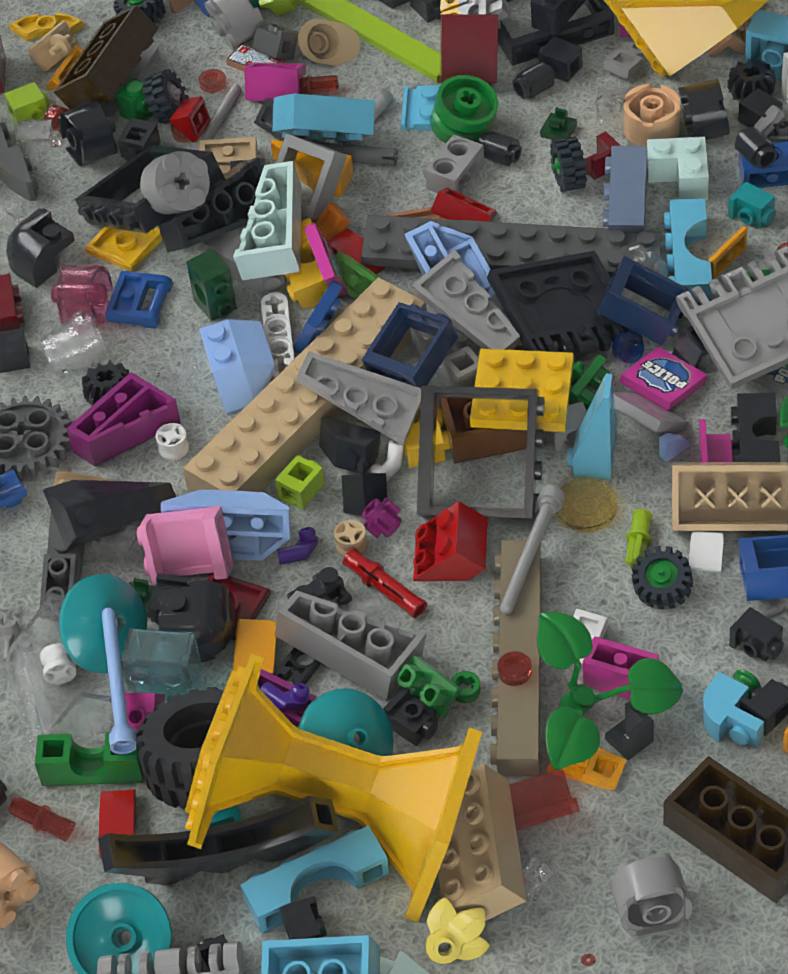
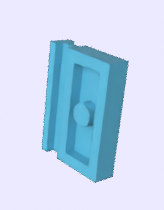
[401,85,441,130]

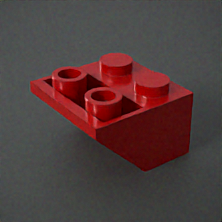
[413,501,488,581]

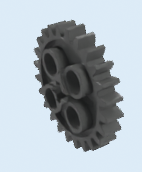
[0,396,72,481]

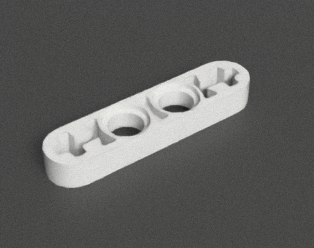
[261,292,295,381]

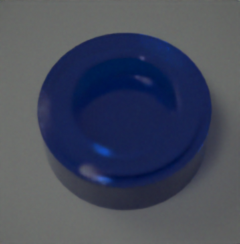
[612,332,644,363]

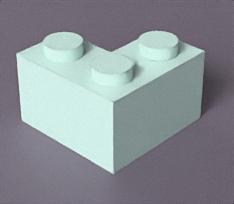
[647,137,709,201]

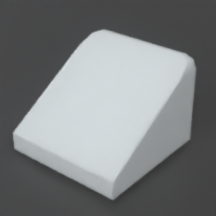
[689,531,724,572]

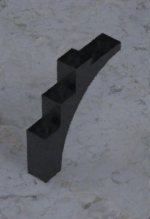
[98,796,339,885]

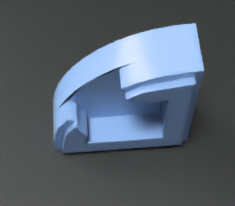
[659,433,690,462]

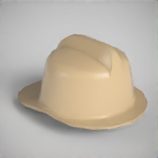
[297,19,360,66]

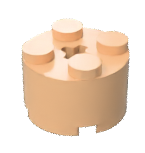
[623,84,681,146]
[0,843,40,928]

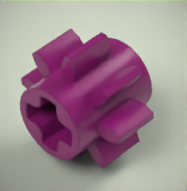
[362,497,402,538]

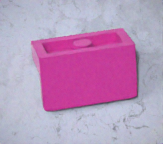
[244,62,306,101]
[699,419,733,462]

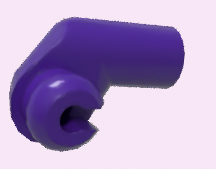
[277,527,318,565]
[260,682,310,711]

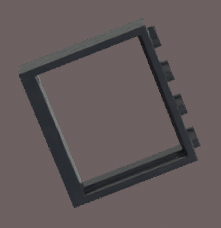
[498,0,614,66]
[74,145,224,234]
[416,385,545,519]

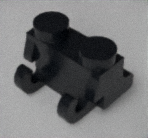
[287,567,353,606]

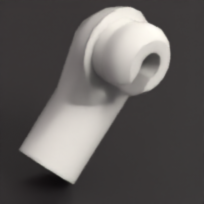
[370,440,405,482]

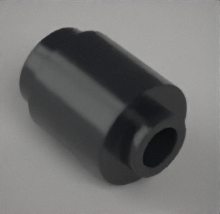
[512,61,556,99]
[735,127,777,169]
[478,131,522,166]

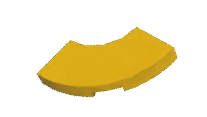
[9,13,85,42]

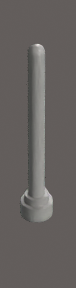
[500,485,566,615]

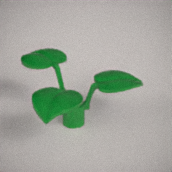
[536,612,683,770]

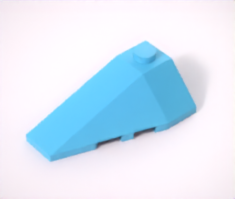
[567,373,617,480]

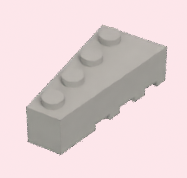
[275,590,427,701]

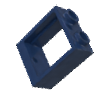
[597,256,689,346]
[362,302,458,388]

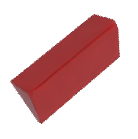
[169,95,211,143]
[431,187,497,222]

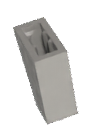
[203,225,286,294]

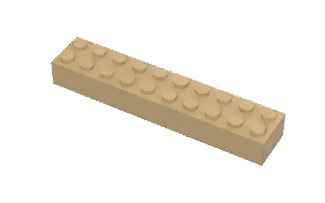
[183,277,427,492]

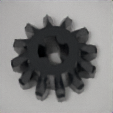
[727,59,776,101]
[82,360,130,406]

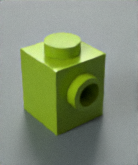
[4,82,51,128]

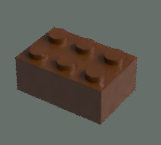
[439,386,546,464]

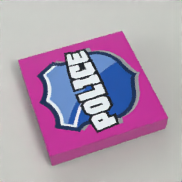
[304,223,349,297]
[620,347,708,411]

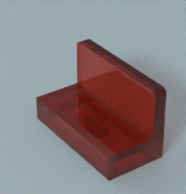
[509,769,580,831]

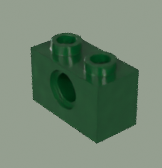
[186,249,237,322]

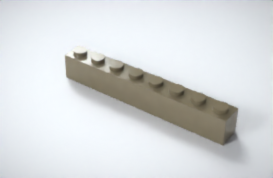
[490,540,541,776]

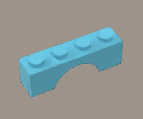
[664,198,712,303]
[240,826,390,934]

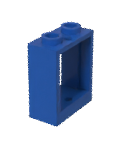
[739,535,788,601]

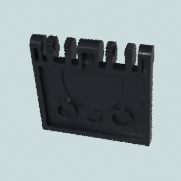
[487,251,643,357]

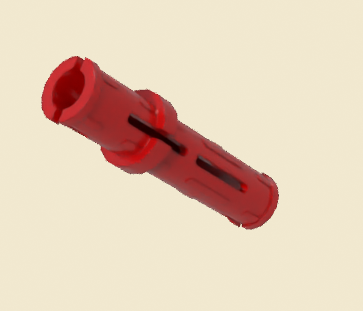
[342,548,427,619]

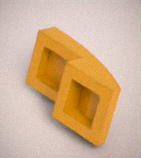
[546,747,627,791]

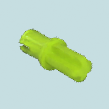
[625,508,653,569]

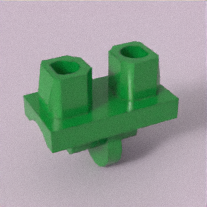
[569,354,615,411]
[396,655,462,718]

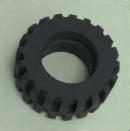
[136,687,225,810]

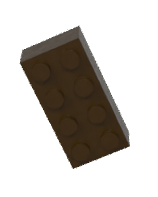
[54,4,159,109]
[663,756,788,903]

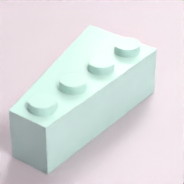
[233,161,301,281]

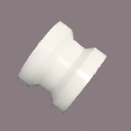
[155,423,189,461]
[40,643,76,685]

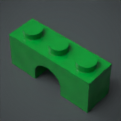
[34,731,144,786]

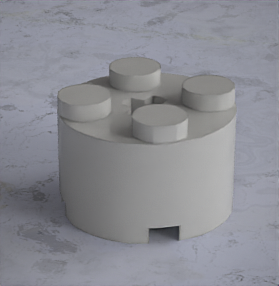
[204,0,265,50]
[140,151,210,215]
[611,853,693,937]

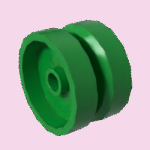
[430,75,499,143]

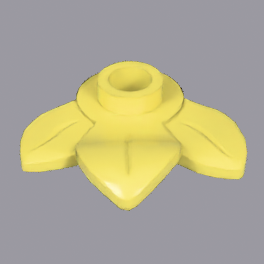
[425,897,490,964]

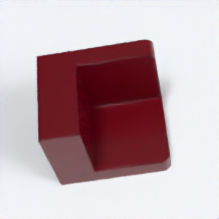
[585,131,621,180]

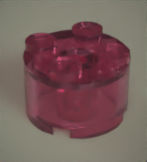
[51,265,113,325]

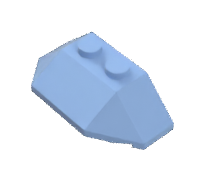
[404,221,495,331]
[199,318,276,415]
[161,489,291,561]

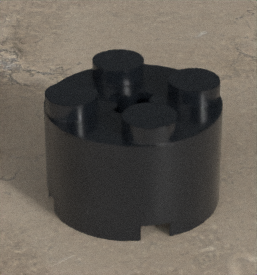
[678,79,730,140]
[58,100,118,166]

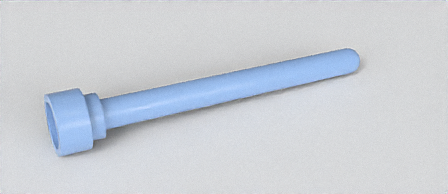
[102,608,137,754]

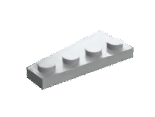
[412,250,520,350]
[297,351,421,446]

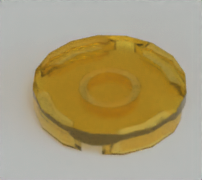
[555,477,618,533]

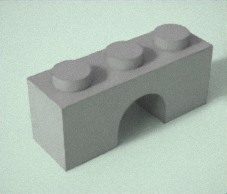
[410,310,479,387]

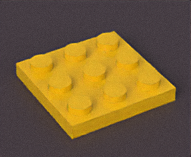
[470,348,574,432]

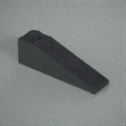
[43,480,176,549]

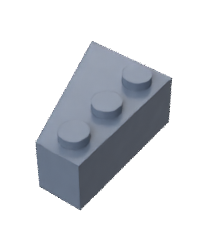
[603,146,648,233]

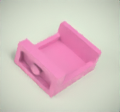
[137,506,234,585]

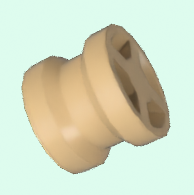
[334,519,367,557]

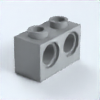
[424,134,485,193]

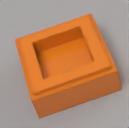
[315,202,351,240]

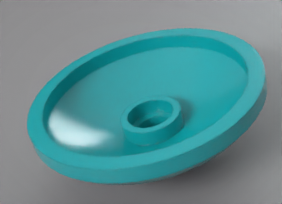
[59,574,147,674]
[299,688,394,756]
[66,883,173,974]

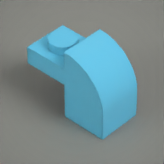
[703,672,764,748]

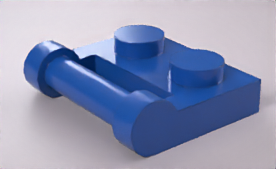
[105,271,173,329]
[293,281,342,353]

